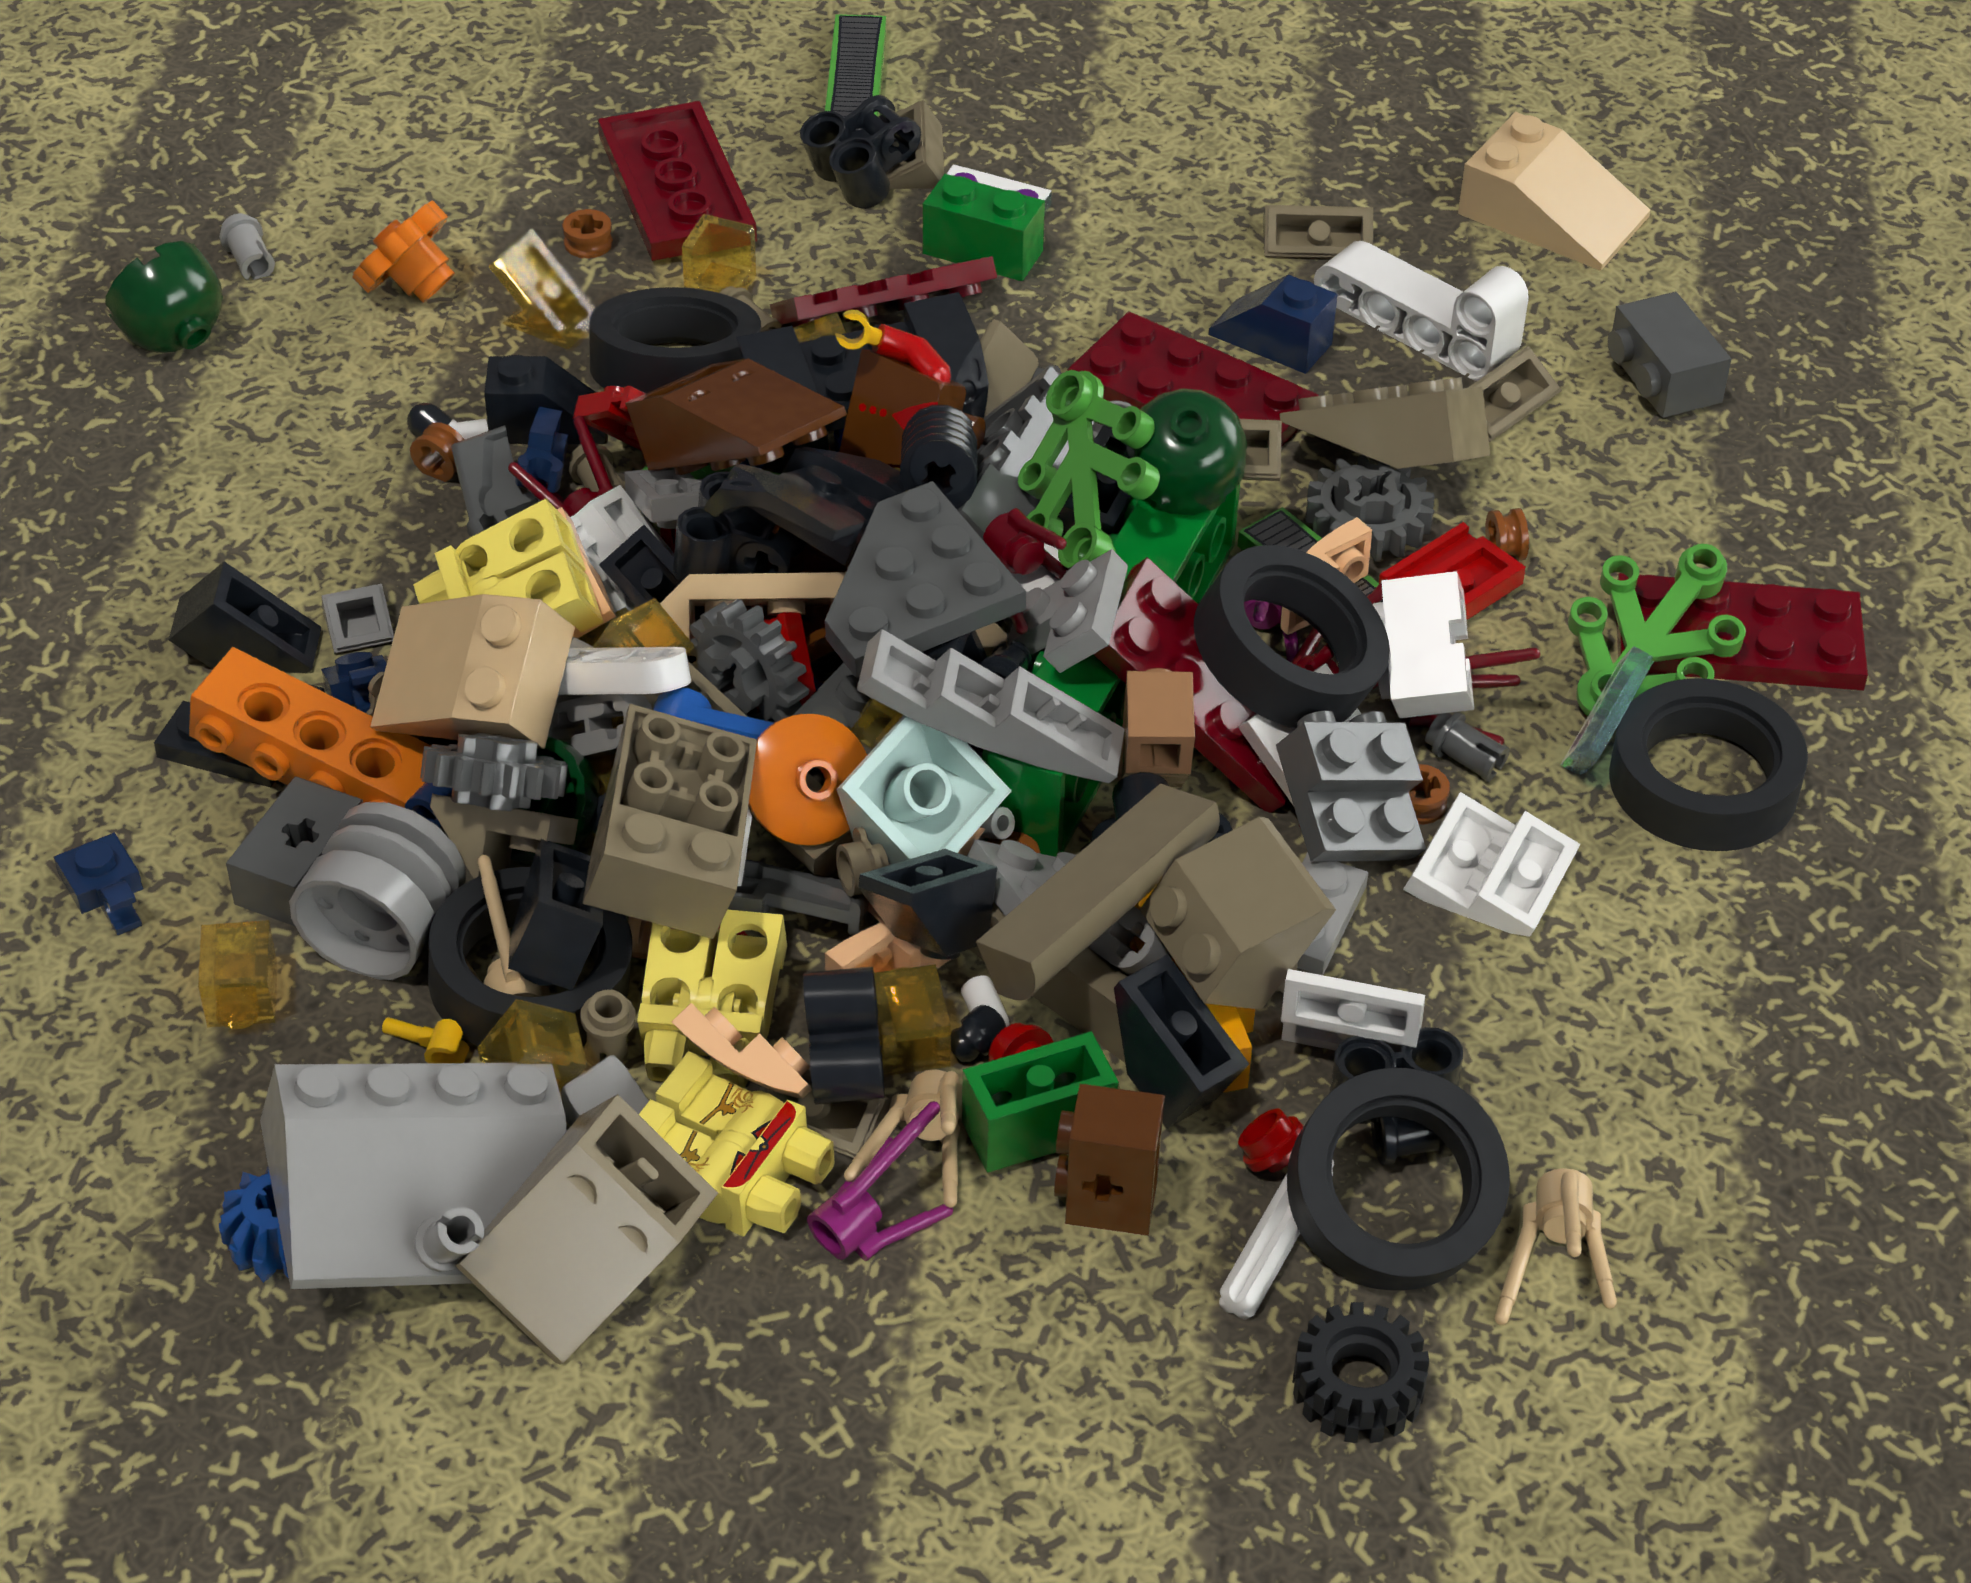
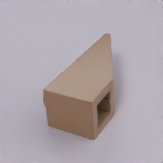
[1118,668,1195,787]

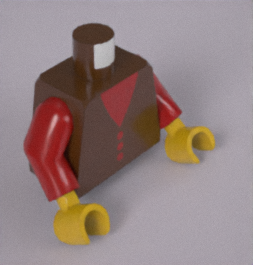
[835,309,986,471]

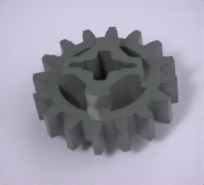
[1305,455,1435,561]
[685,599,809,723]
[420,732,568,811]

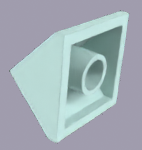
[837,715,1011,865]

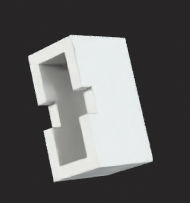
[1373,571,1474,718]

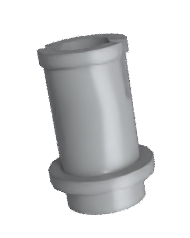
[219,213,275,280]
[414,1207,484,1272]

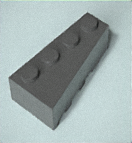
[957,366,1094,540]

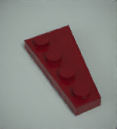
[769,256,997,333]

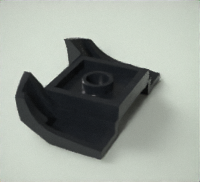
[736,292,989,460]
[703,447,904,566]

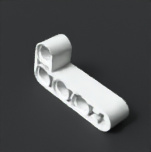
[1314,241,1528,382]

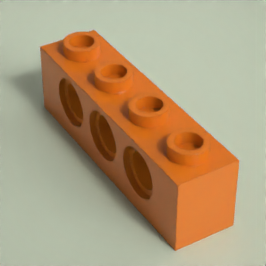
[189,647,432,808]

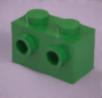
[922,173,1045,281]
[962,1031,1119,1173]

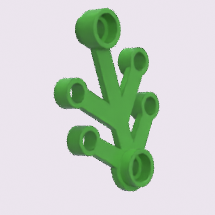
[1018,370,1160,569]
[1568,544,1746,723]

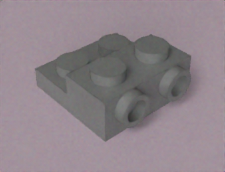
[1276,711,1426,862]

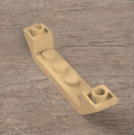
[626,572,1007,657]

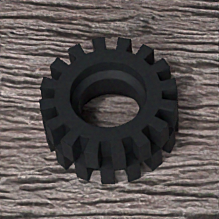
[1292,1302,1429,1443]

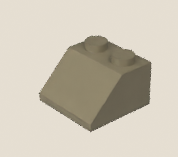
[1140,817,1336,1010]

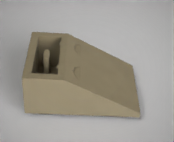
[1280,377,1491,469]
[583,704,757,939]
[455,1094,718,1365]

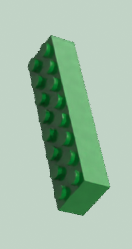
[981,484,1240,857]

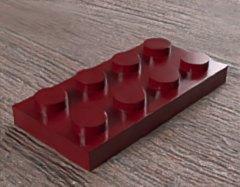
[598,101,757,261]
[1067,311,1319,447]
[1093,557,1288,813]
[1617,573,1868,691]

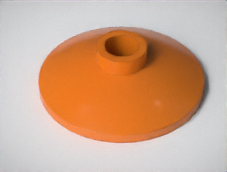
[748,714,867,846]

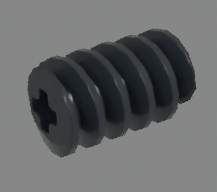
[900,405,977,509]

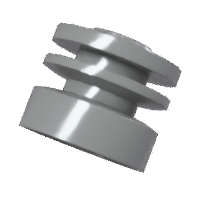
[289,802,466,980]

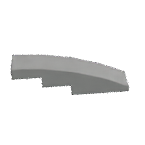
[857,629,1125,783]

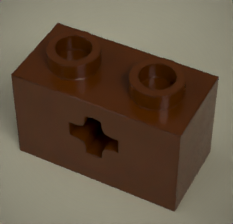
[1054,1084,1165,1236]

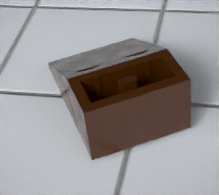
[625,358,847,475]

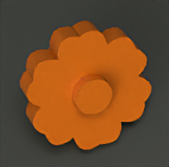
[353,200,455,303]

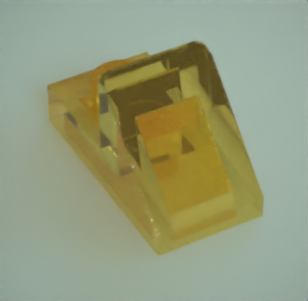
[488,229,595,349]

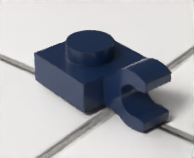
[515,407,569,493]
[321,652,387,713]
[53,832,143,936]

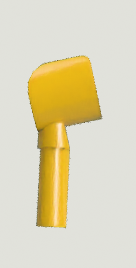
[382,1017,469,1063]

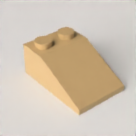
[1458,111,1651,271]
[370,594,575,749]

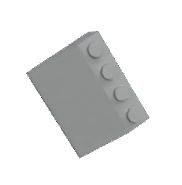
[260,1063,567,1289]

